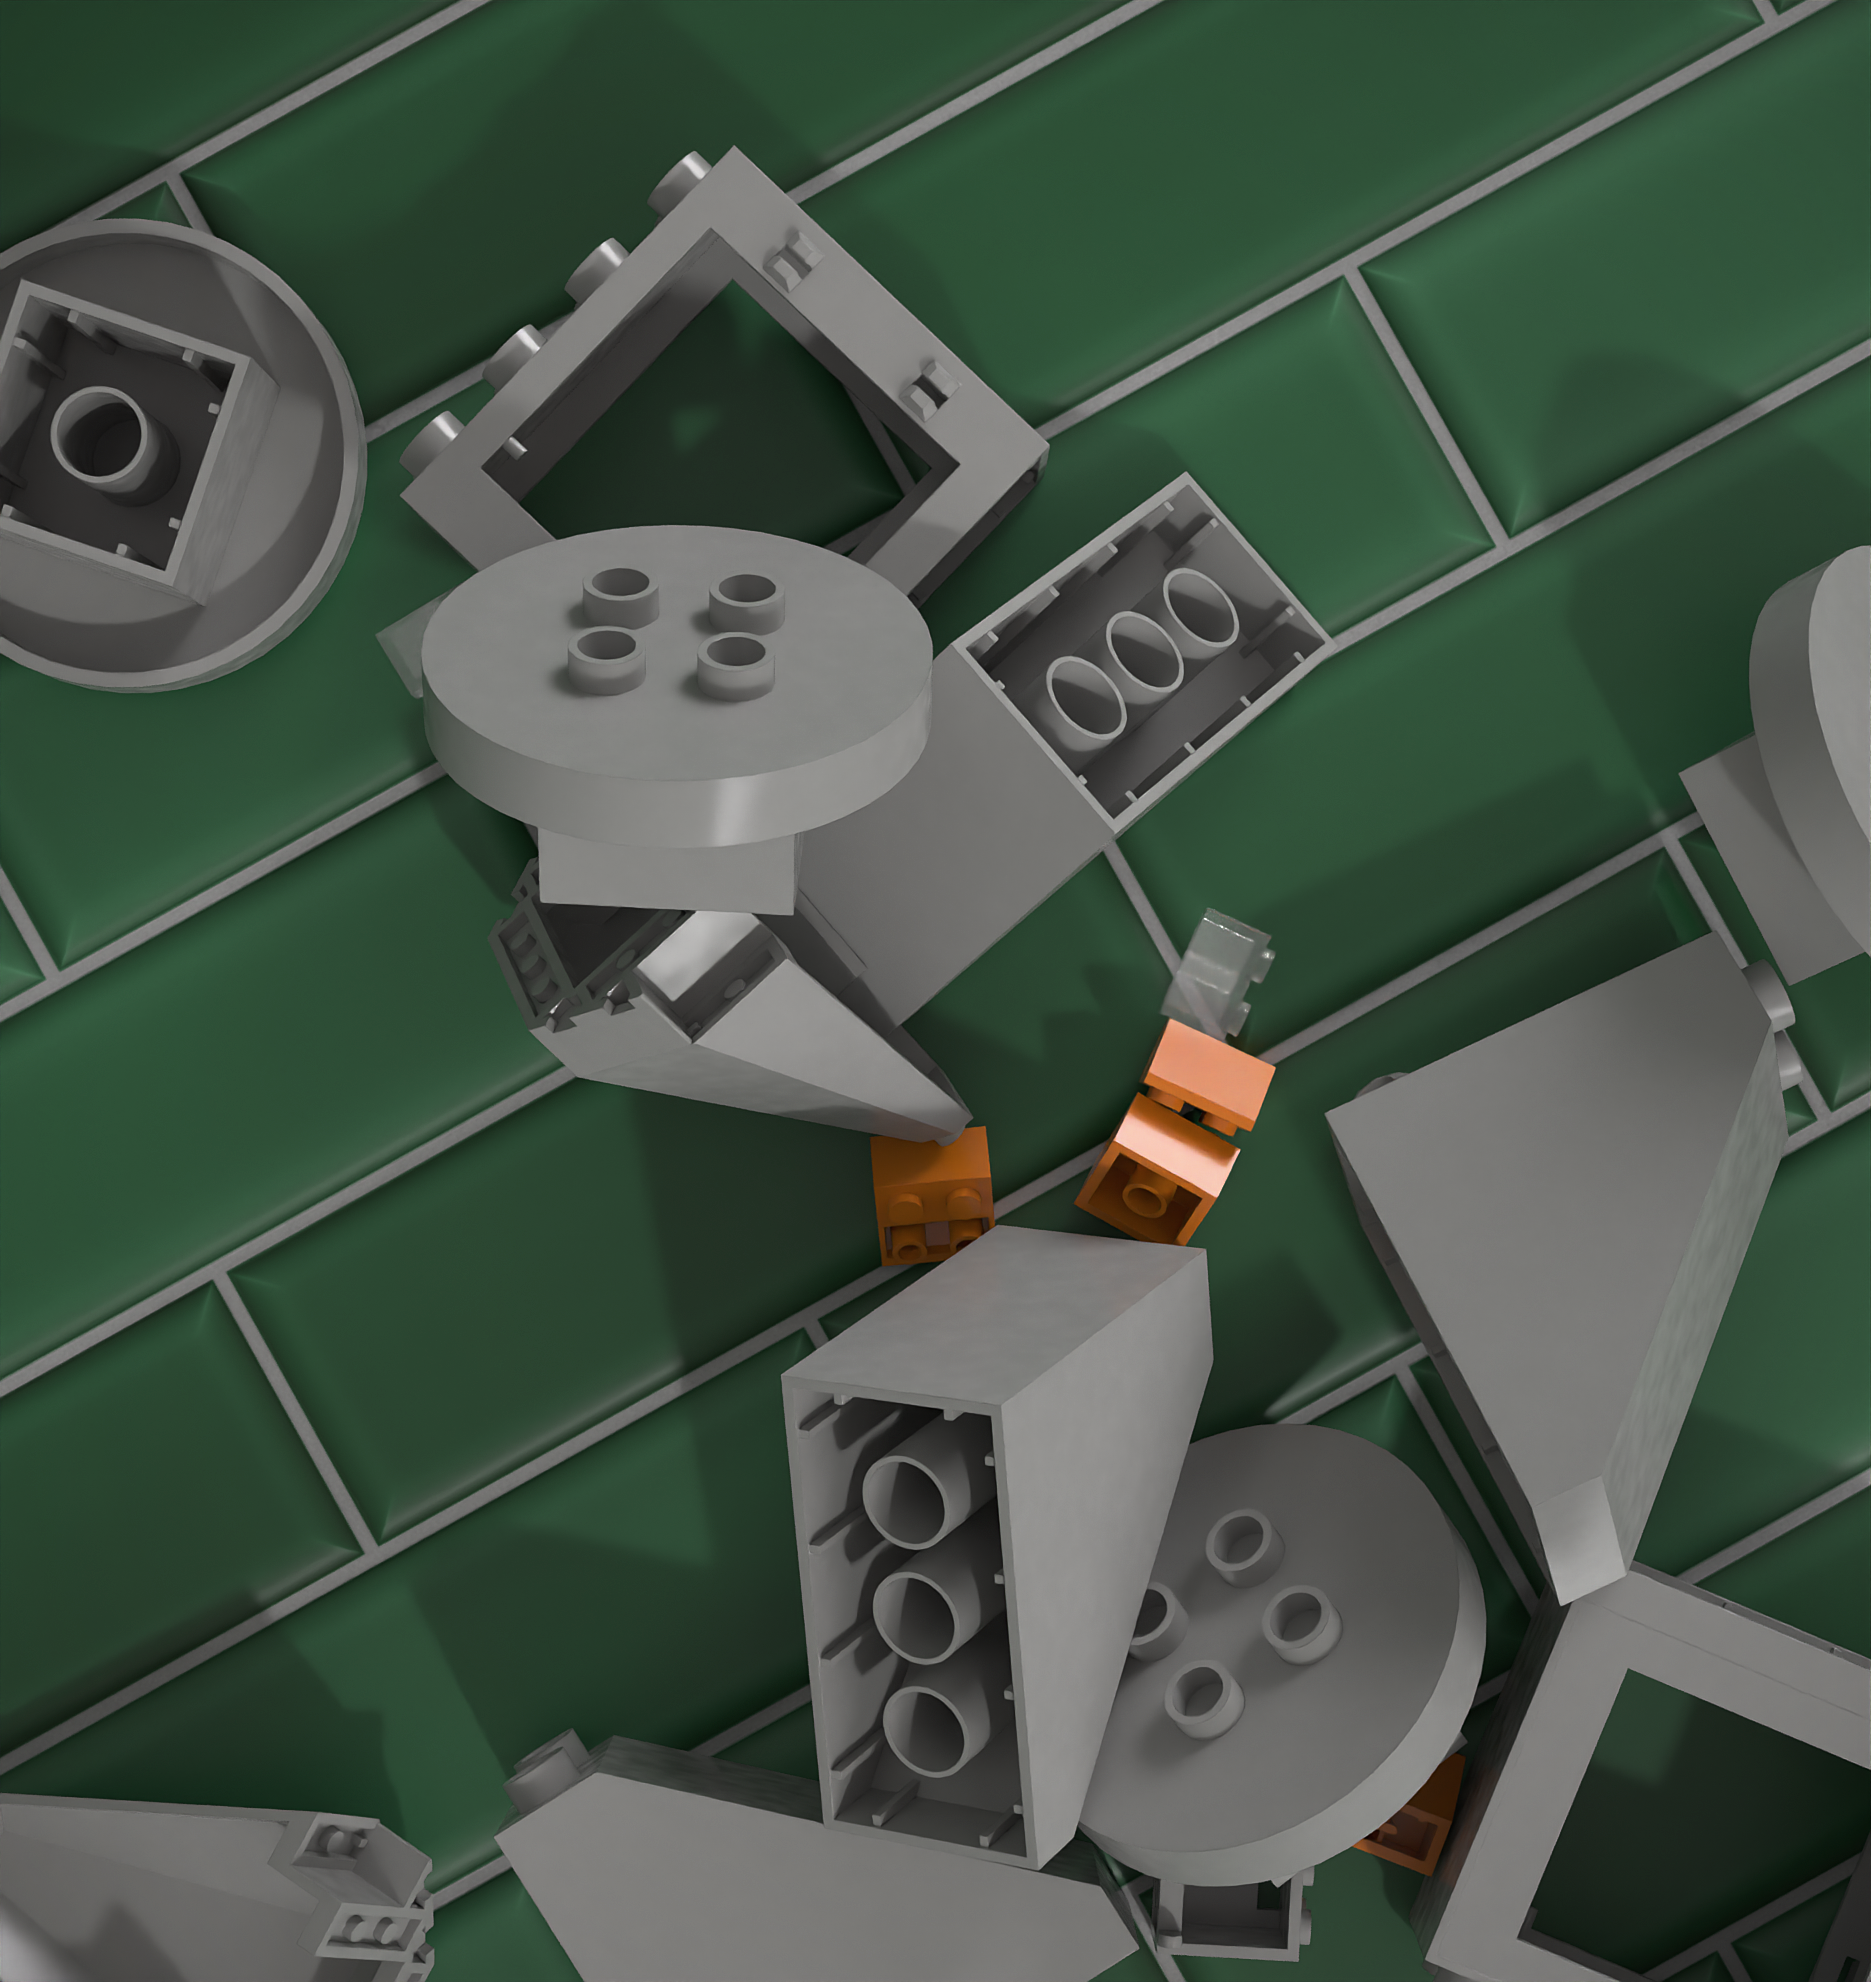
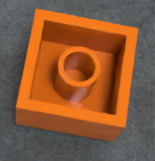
[1074,1092,1241,1246]

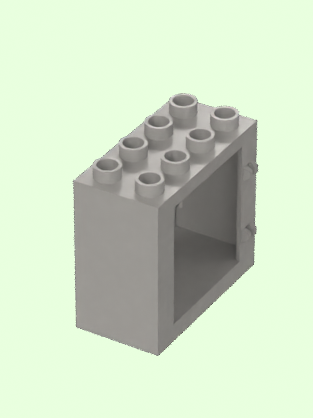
[399,145,1050,609]
[1408,1560,1871,1982]

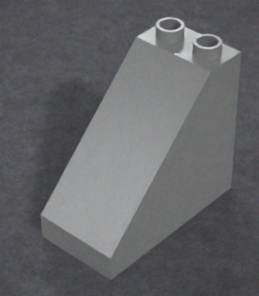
[797,471,1338,1039]
[1324,930,1803,1607]
[781,1225,1214,1871]
[494,1728,1140,1982]

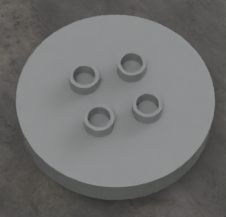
[0,219,367,693]
[421,525,933,915]
[1678,545,1871,986]
[1077,1423,1486,1888]

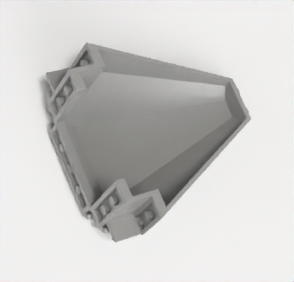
[487,857,974,1146]
[0,1793,435,1982]

